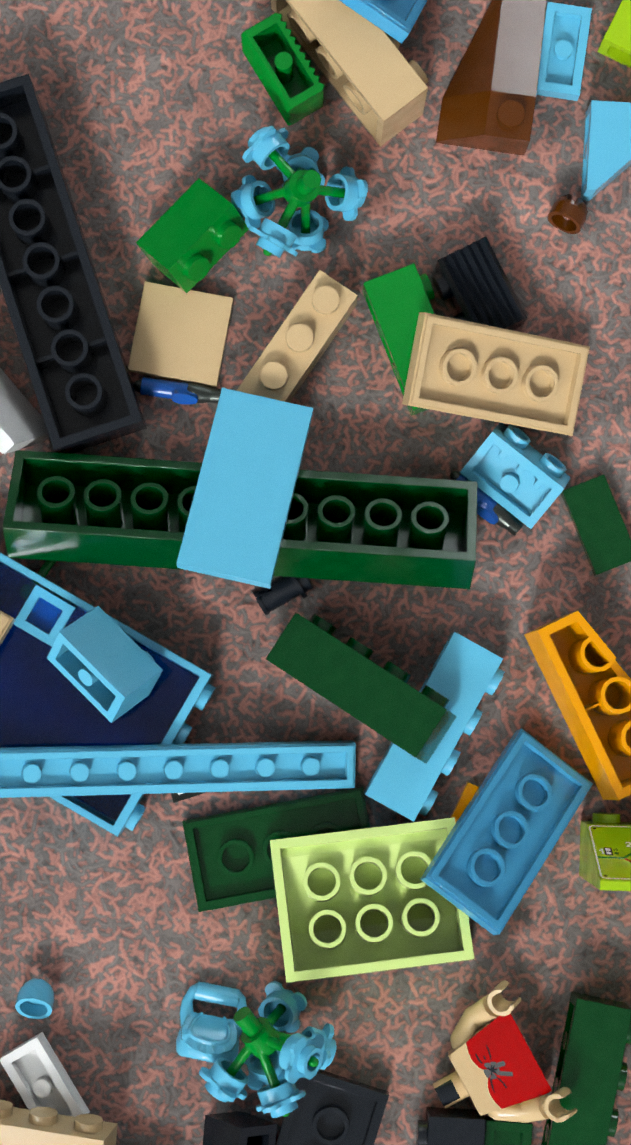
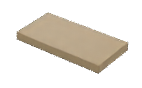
[402,312,590,436]

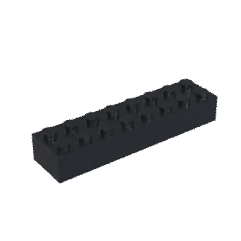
[0,74,147,454]

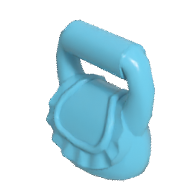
[176,981,247,1063]

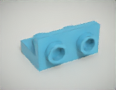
[460,423,570,529]

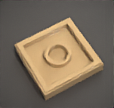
[128,281,234,388]

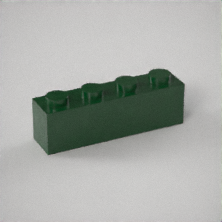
[266,612,457,764]
[541,991,631,1145]

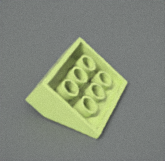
[270,817,474,983]

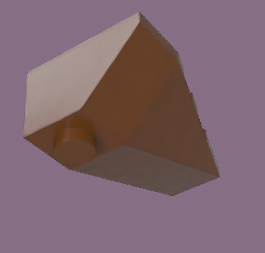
[436,0,547,156]

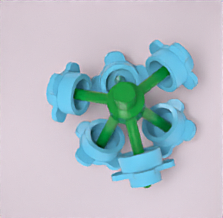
[231,126,368,258]
[199,981,337,1118]

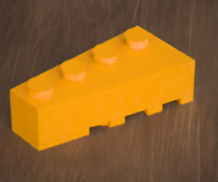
[524,611,631,801]

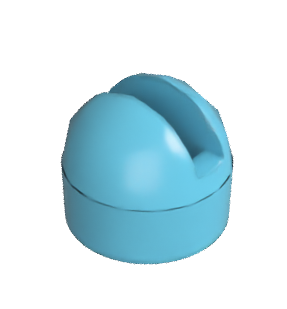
[15,978,54,1019]

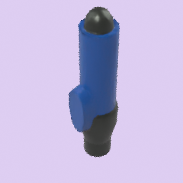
[133,377,222,405]
[450,471,523,536]

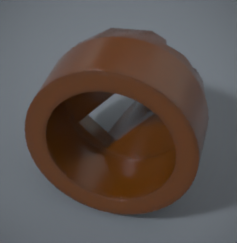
[548,194,588,234]

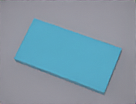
[176,388,313,589]

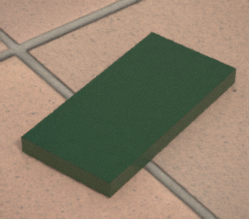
[182,787,370,912]

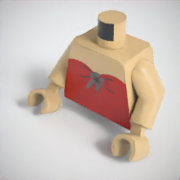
[433,980,578,1123]

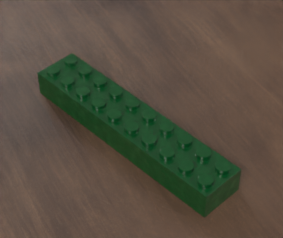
[2,450,477,589]

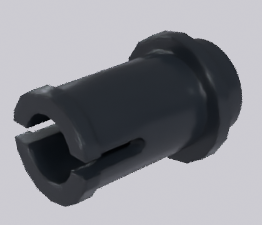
[252,576,313,615]

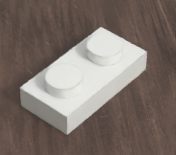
[0,1032,90,1117]

